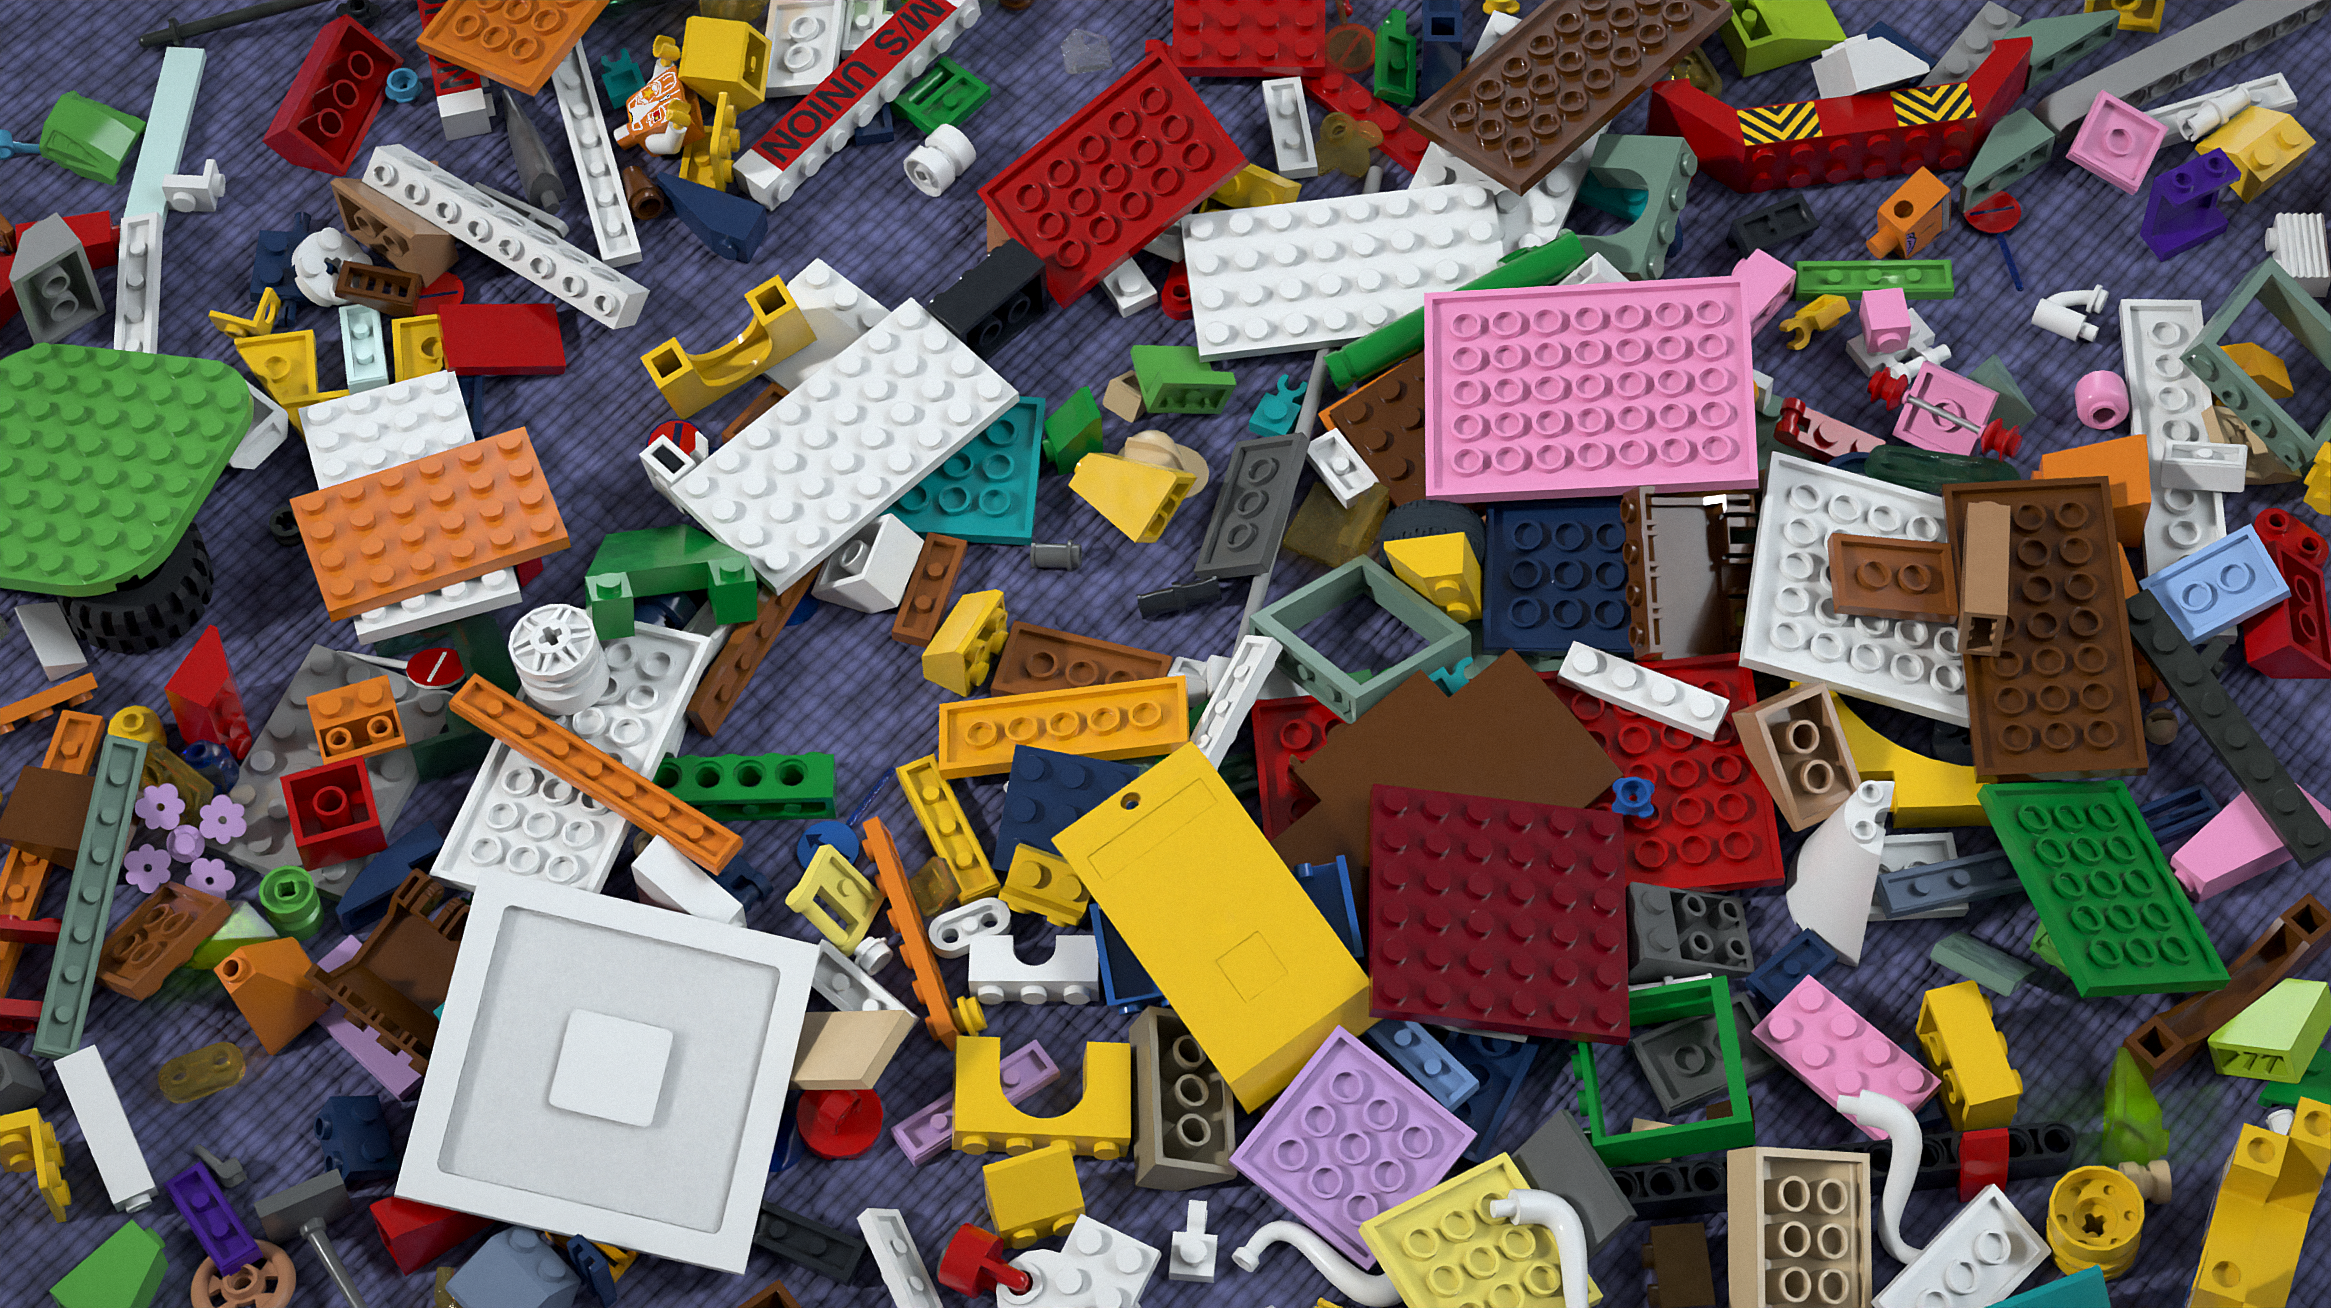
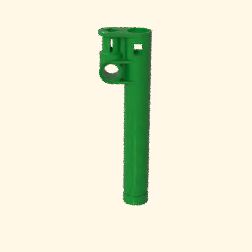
[1322,228,1588,392]

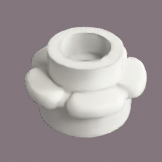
[854,936,893,976]

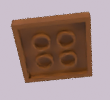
[94,880,233,1001]

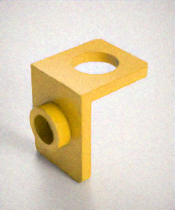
[208,287,281,339]

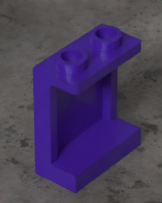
[2140,147,2241,262]

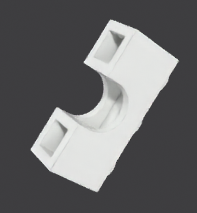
[968,935,1100,1005]

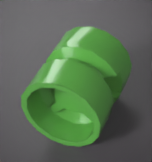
[259,865,324,942]

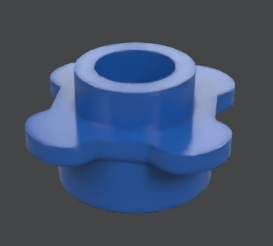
[1612,777,1655,819]

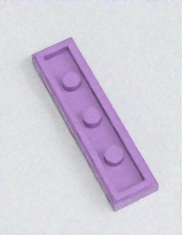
[891,1039,1060,1167]

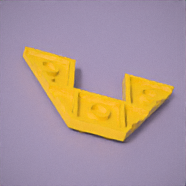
[234,314,445,447]

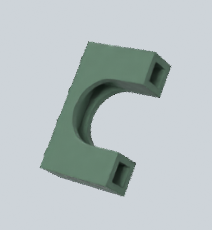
[1563,134,1697,281]

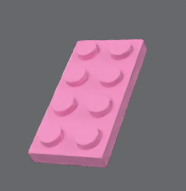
[1750,974,1942,1141]

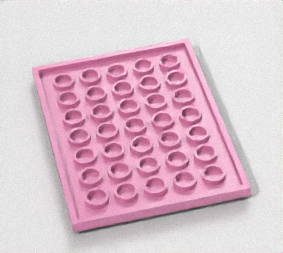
[1424,275,1759,503]

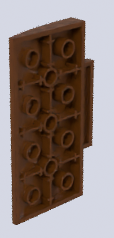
[1270,648,1624,975]

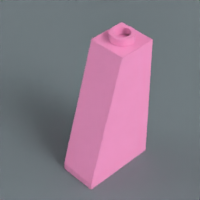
[2169,784,2331,903]

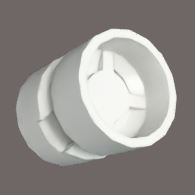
[903,124,976,197]

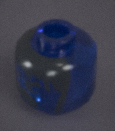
[178,739,240,800]

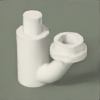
[2031,284,2109,342]

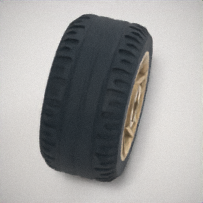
[1379,499,1486,579]

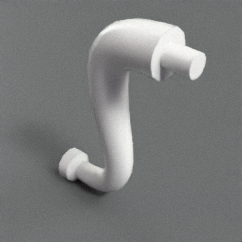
[1837,1089,1923,1264]
[1490,1189,1589,1308]
[1232,1220,1404,1308]

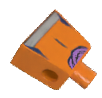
[1866,166,1951,259]

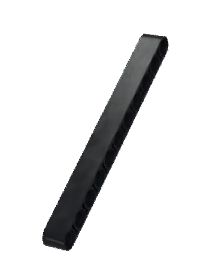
[1609,1121,2078,1222]

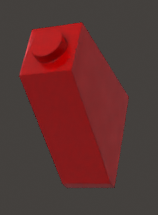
[369,1196,497,1277]

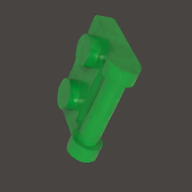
[889,56,991,135]

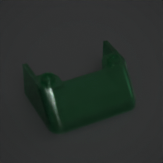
[373,612,521,785]

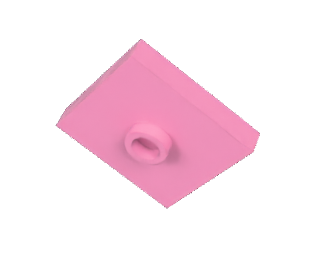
[2066,90,2169,195]

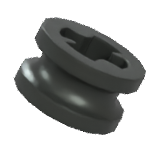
[269,506,303,547]

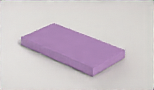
[315,934,425,1102]

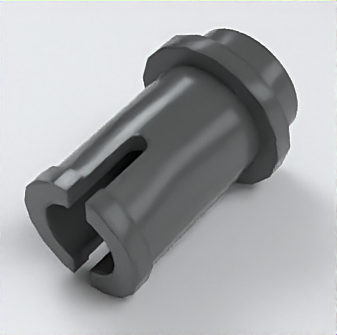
[1030,540,1082,572]

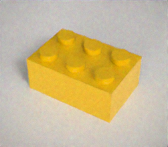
[1915,980,2023,1132]

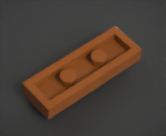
[891,532,968,648]

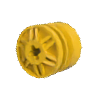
[2045,1166,2145,1282]

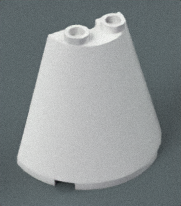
[1786,780,1895,968]

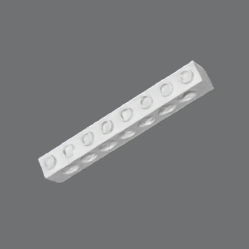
[362,144,650,329]

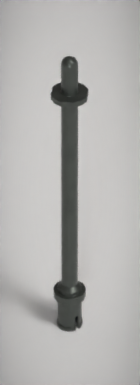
[138,0,332,49]

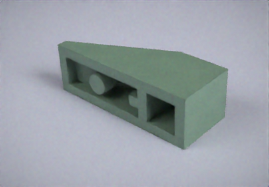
[2002,9,2121,90]
[1958,107,2055,213]

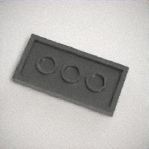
[1194,432,1310,580]

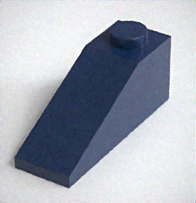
[657,171,768,264]

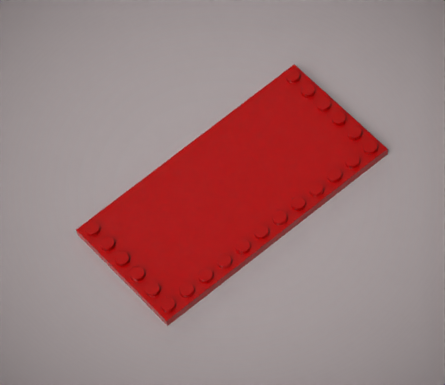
[1251,652,1785,893]

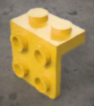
[679,92,740,193]

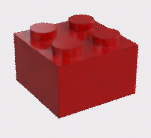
[280,755,388,872]

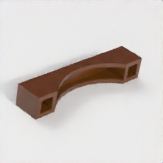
[2116,893,2331,1093]

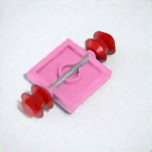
[1867,360,2023,468]

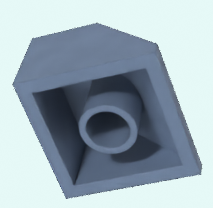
[445,1225,581,1308]

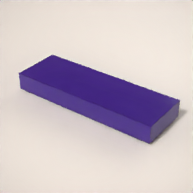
[163,1161,263,1277]

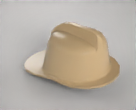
[1117,430,1209,499]

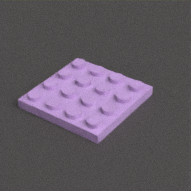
[1229,1025,1477,1273]

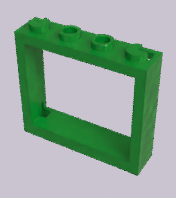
[1569,975,1756,1168]

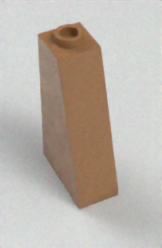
[1957,501,2010,657]

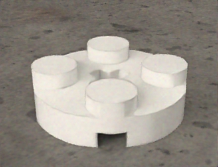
[292,227,373,307]

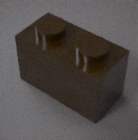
[1641,1222,1716,1308]

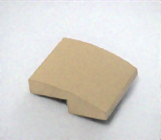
[2201,405,2302,485]

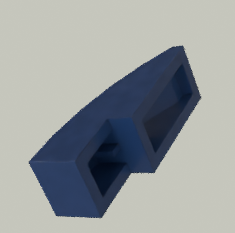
[335,819,444,936]

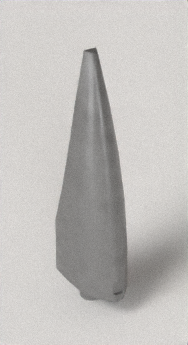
[502,89,567,215]

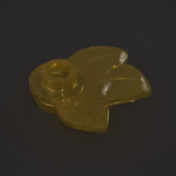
[1314,112,1384,177]

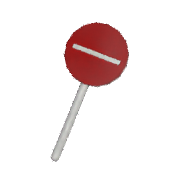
[337,648,468,689]

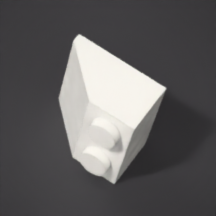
[811,513,924,614]

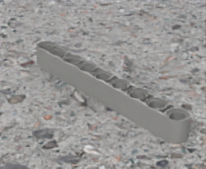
[2034,0,2331,144]

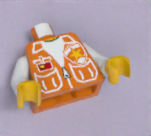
[614,35,706,157]

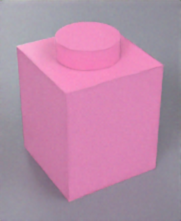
[1859,288,1911,353]

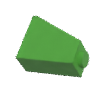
[49,1219,169,1308]

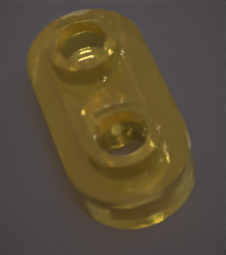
[1668,46,1722,100]
[158,1042,246,1104]

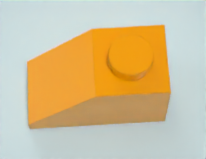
[2211,342,2294,406]

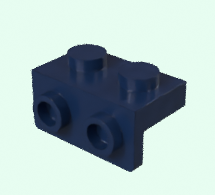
[314,1095,399,1188]

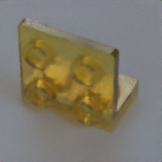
[1283,482,1390,568]

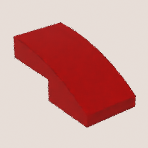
[1956,1128,2009,1203]

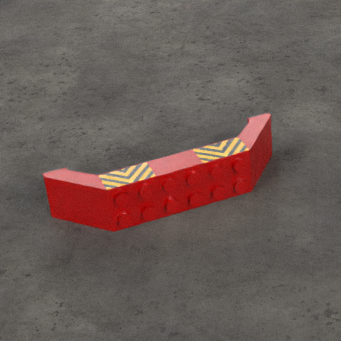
[1645,36,2033,194]

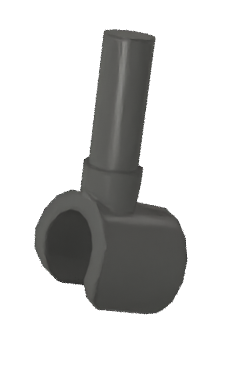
[193,1144,247,1189]

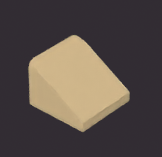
[1103,370,1147,423]

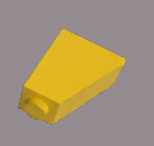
[1068,453,1198,543]

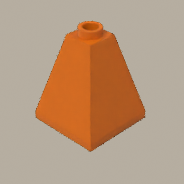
[213,937,330,1056]

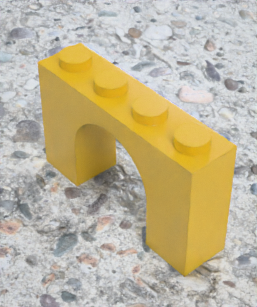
[640,274,818,421]
[952,1036,1131,1160]

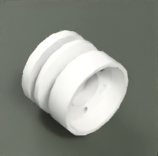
[508,604,610,716]

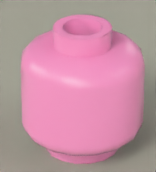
[2074,370,2129,430]

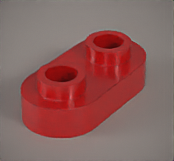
[1161,258,1193,321]
[2253,508,2329,570]

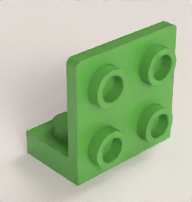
[1130,345,1237,414]

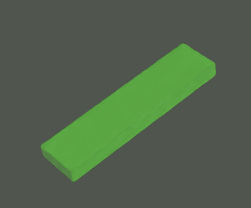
[1793,259,1954,301]

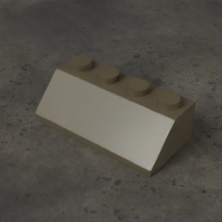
[1129,1006,1237,1191]

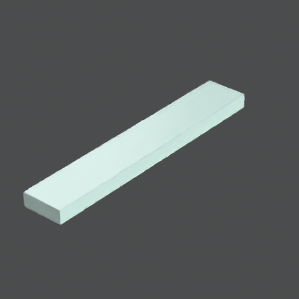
[123,47,207,230]

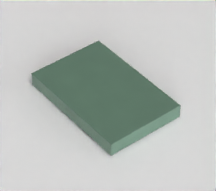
[1930,931,2036,997]

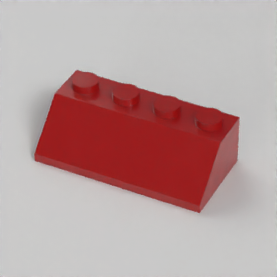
[262,14,404,177]

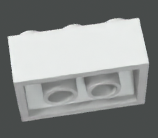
[1811,34,1930,99]

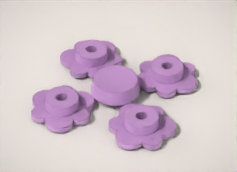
[124,783,247,900]

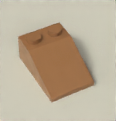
[1732,682,1862,832]

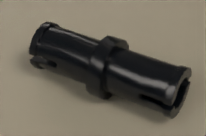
[1136,575,1222,620]

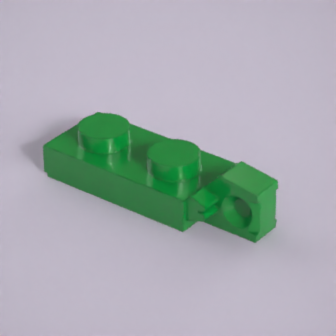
[1374,8,1416,106]

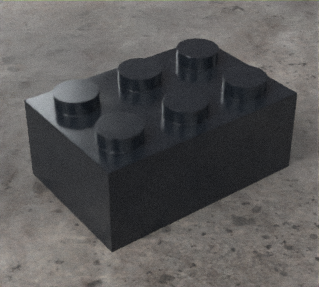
[927,237,1049,362]

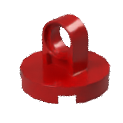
[796,1088,884,1161]

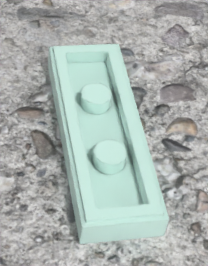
[339,304,389,395]

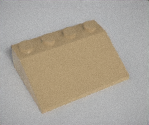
[1727,1146,1872,1308]

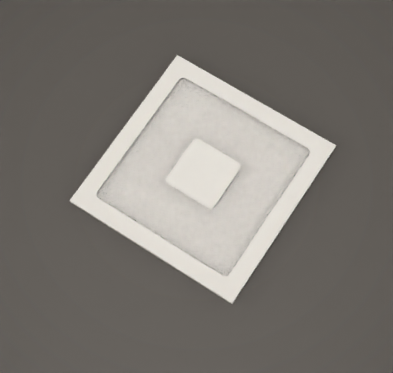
[394,866,820,1276]

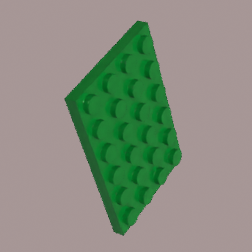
[1976,780,2231,998]

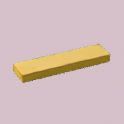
[896,753,1001,906]

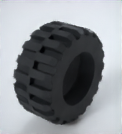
[55,520,214,653]

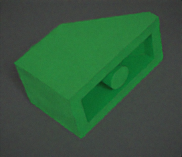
[1041,386,1103,476]

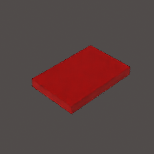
[436,303,566,375]

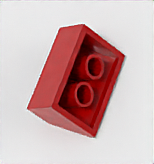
[2240,540,2331,679]
[164,624,253,772]

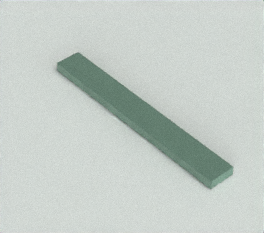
[31,734,148,1060]

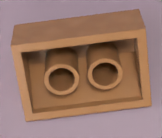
[330,178,459,288]

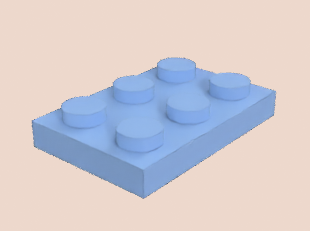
[2139,524,2292,647]

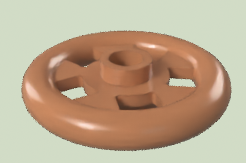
[191,1239,296,1308]

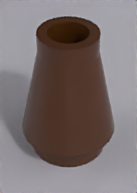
[621,166,665,220]

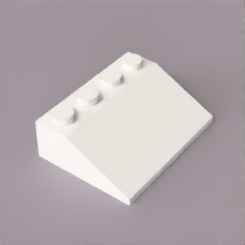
[761,258,891,392]

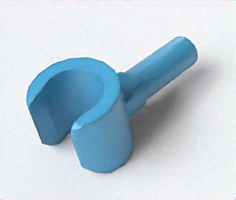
[0,130,41,160]

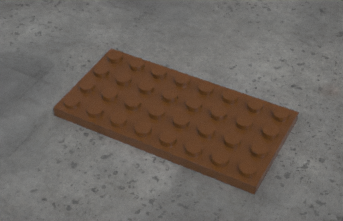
[1407,0,1733,197]
[1941,476,2149,783]

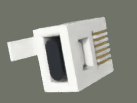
[639,431,708,516]

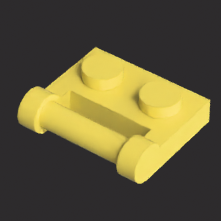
[785,844,884,957]

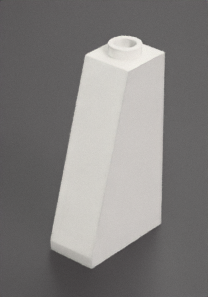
[54,1044,159,1213]

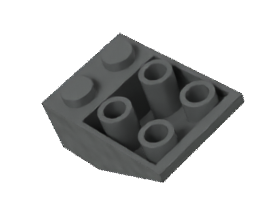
[1625,882,1755,984]

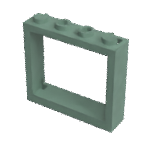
[2179,256,2331,471]
[1249,554,1472,724]

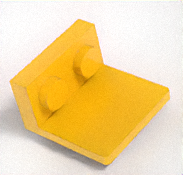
[0,1108,71,1223]

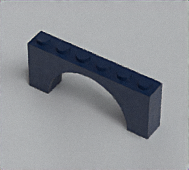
[1421,0,1462,100]

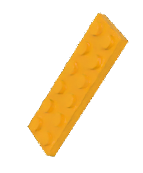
[939,675,1190,780]

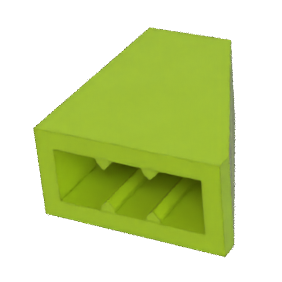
[2207,978,2331,1084]

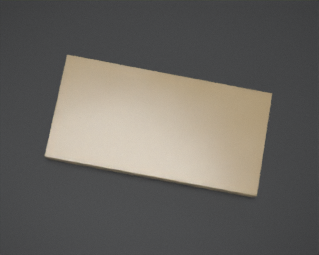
[787,1010,915,1090]

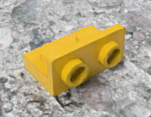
[998,843,1092,928]

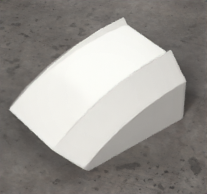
[227,380,288,469]

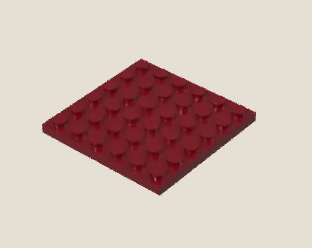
[1369,783,1630,1046]

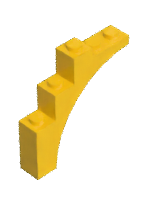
[1788,681,1997,828]

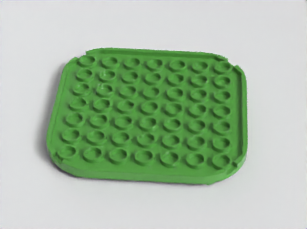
[0,342,254,597]

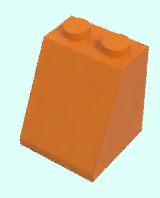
[2031,434,2152,548]

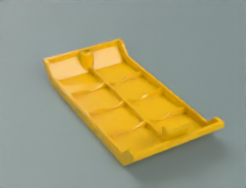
[1051,740,1383,1115]

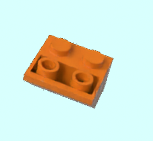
[306,674,408,765]

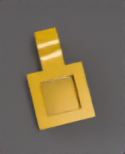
[1778,294,1851,350]

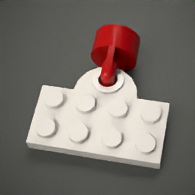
[937,1214,1162,1308]

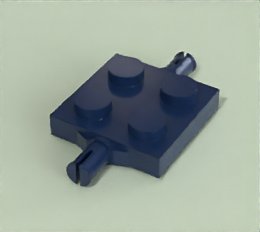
[250,212,335,328]

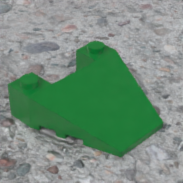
[585,524,757,641]

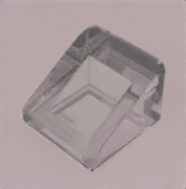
[1061,28,1112,74]

